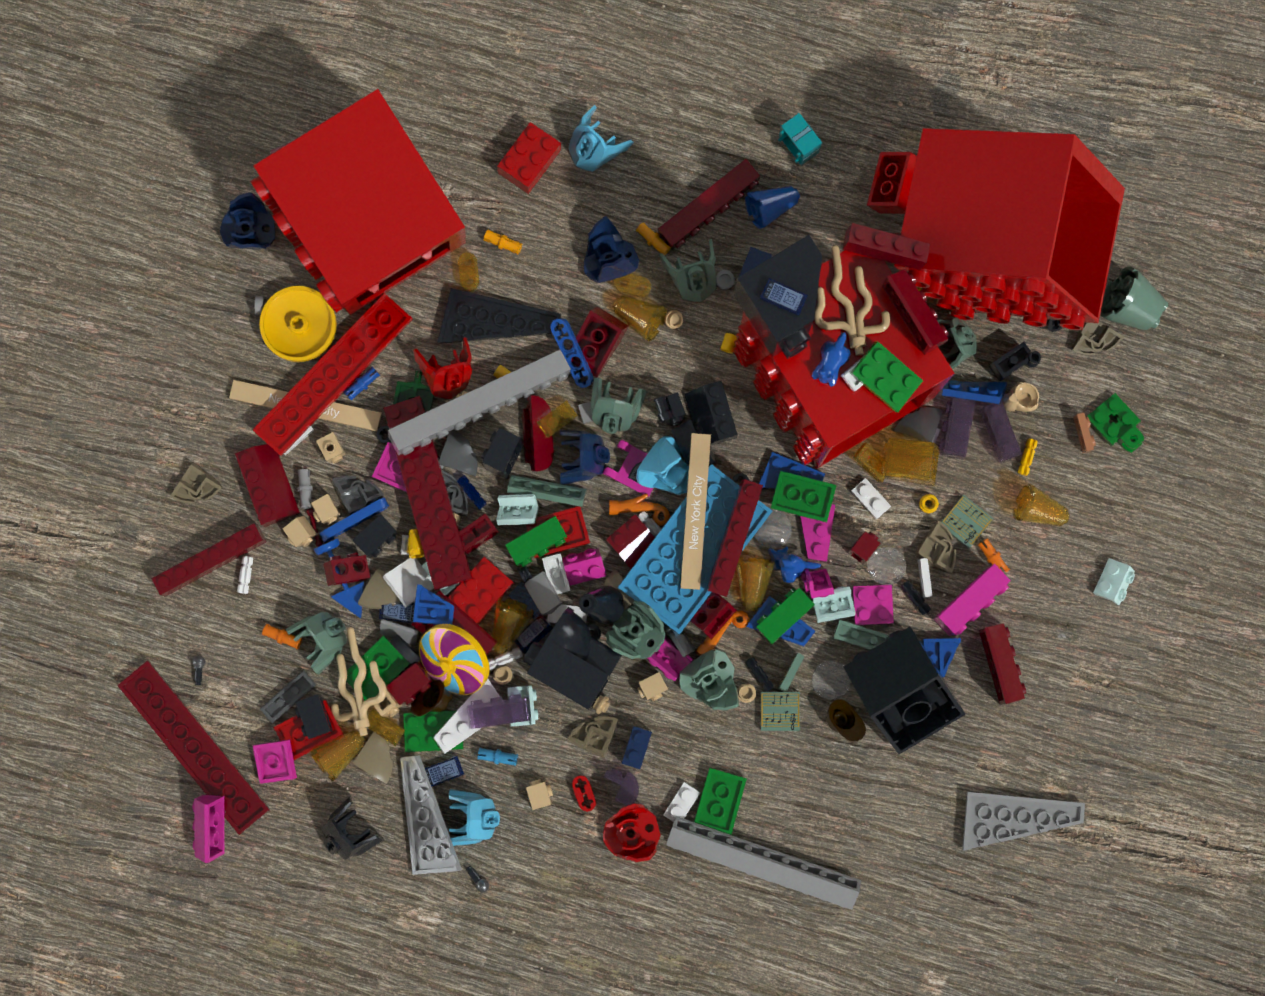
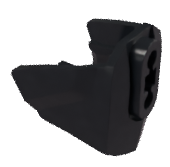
[322,796,385,860]

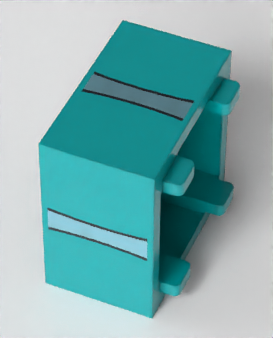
[778,113,822,166]

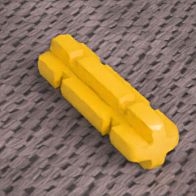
[1018,438,1038,476]

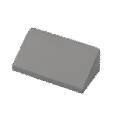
[525,572,562,615]
[380,619,420,645]

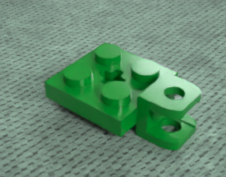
[1086,393,1144,453]

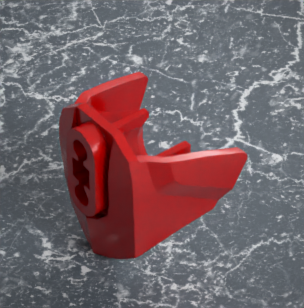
[413,337,472,399]
[603,803,661,862]

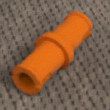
[977,538,1010,573]
[262,624,302,650]

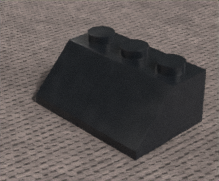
[684,380,738,446]

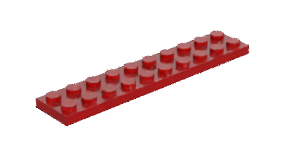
[253,293,413,456]

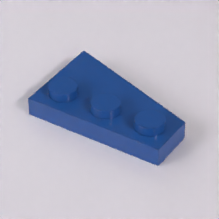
[746,596,815,647]

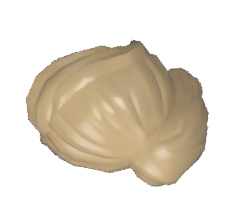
[1001,382,1039,412]

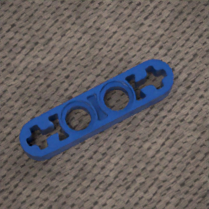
[551,318,594,388]
[319,498,389,543]

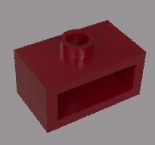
[386,662,433,705]

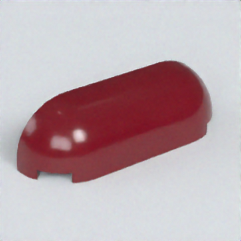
[522,395,554,471]

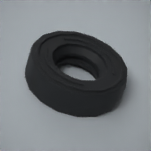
[390,634,420,665]

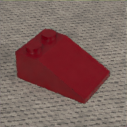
[570,307,629,378]
[606,514,655,569]

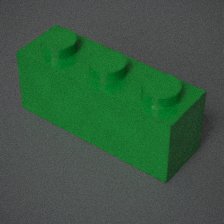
[505,516,568,567]
[756,588,815,645]

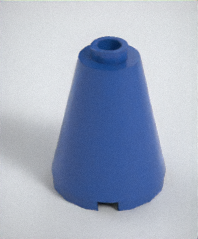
[745,186,800,229]

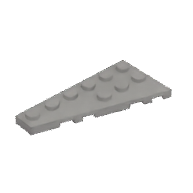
[400,755,462,875]
[962,792,1085,851]

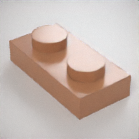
[1073,413,1095,454]

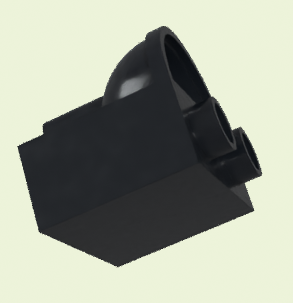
[522,607,622,711]

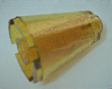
[613,296,667,342]
[1013,484,1070,526]
[736,557,774,611]
[492,598,534,654]
[309,730,365,782]

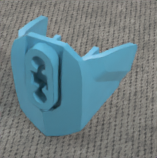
[568,105,634,172]
[636,436,689,495]
[449,789,500,846]

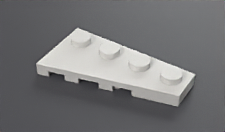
[433,679,508,754]

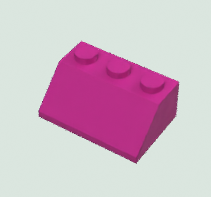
[192,795,225,863]

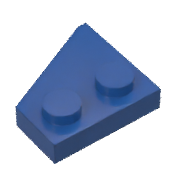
[413,584,455,625]
[923,638,961,677]

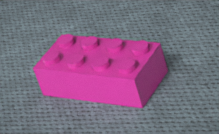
[933,564,1011,636]

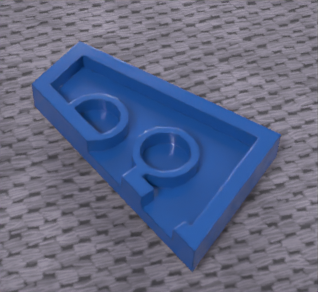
[942,380,1007,404]
[759,452,825,489]

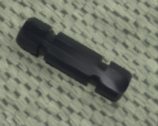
[901,580,931,615]
[745,657,774,692]

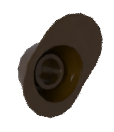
[411,680,453,716]
[827,699,866,742]

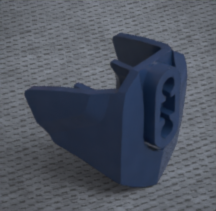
[220,192,275,250]
[584,216,640,283]
[560,429,610,485]

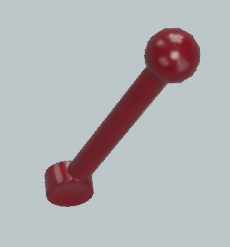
[307,508,323,547]

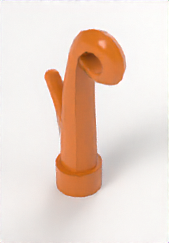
[609,493,670,526]
[695,610,749,656]

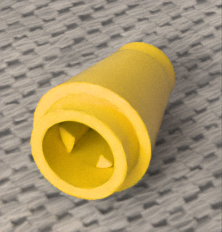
[407,529,425,559]

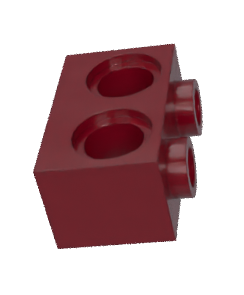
[459,513,500,554]
[848,532,880,565]
[323,553,370,586]
[690,593,737,640]

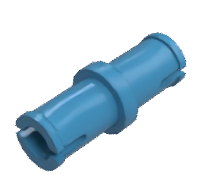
[478,747,518,766]

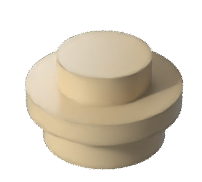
[665,310,683,329]
[493,665,513,685]
[737,683,756,703]
[593,695,610,714]

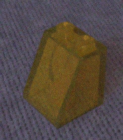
[881,438,940,487]

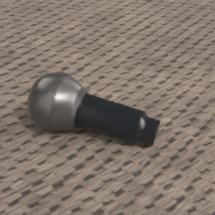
[192,656,206,685]
[466,866,489,893]

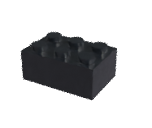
[481,428,524,479]

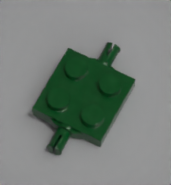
[393,371,434,413]

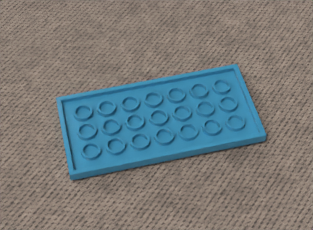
[618,464,772,634]

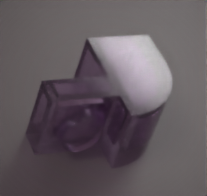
[604,768,639,806]

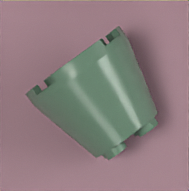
[1100,266,1168,331]

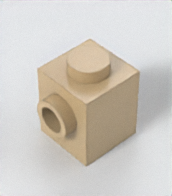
[316,432,346,464]
[311,494,342,525]
[283,516,317,547]
[637,672,668,702]
[373,689,402,717]
[526,779,553,810]

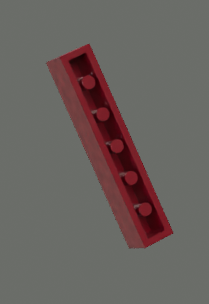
[658,159,760,250]
[706,479,763,597]
[151,523,267,597]

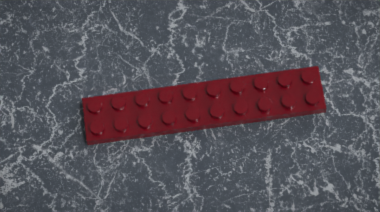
[383,396,472,590]
[117,661,270,835]

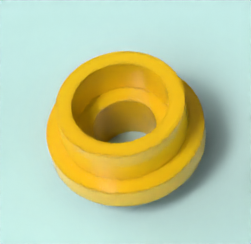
[919,494,939,514]

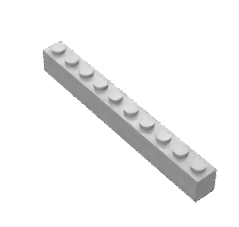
[388,350,571,455]
[666,816,861,910]

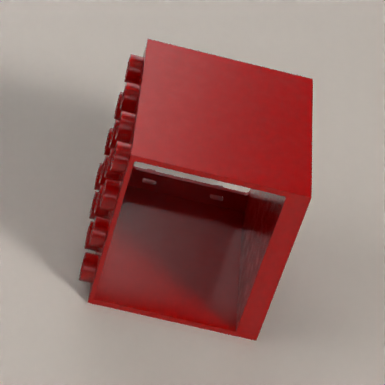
[250,89,466,315]
[894,128,1125,330]
[733,250,955,469]

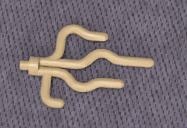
[814,245,890,356]
[331,627,387,736]

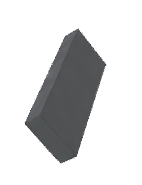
[260,670,317,723]

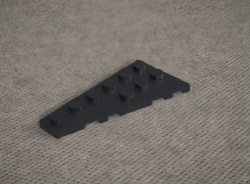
[437,288,562,344]

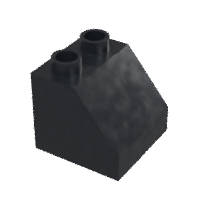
[734,235,822,359]
[843,626,966,754]

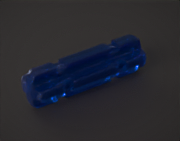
[457,475,486,509]

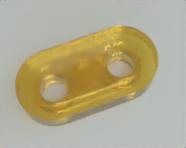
[458,252,480,291]
[614,274,651,297]

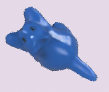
[812,332,851,387]
[768,547,821,583]

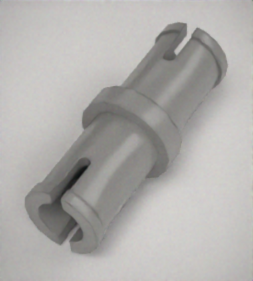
[297,469,313,509]

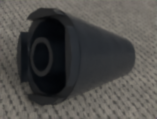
[579,586,625,624]

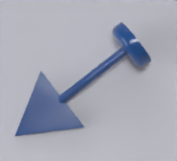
[313,538,364,619]

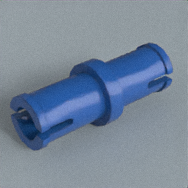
[344,366,380,400]

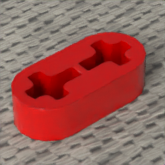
[572,775,596,812]

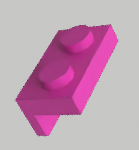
[562,548,606,586]
[801,568,834,599]
[648,636,693,681]

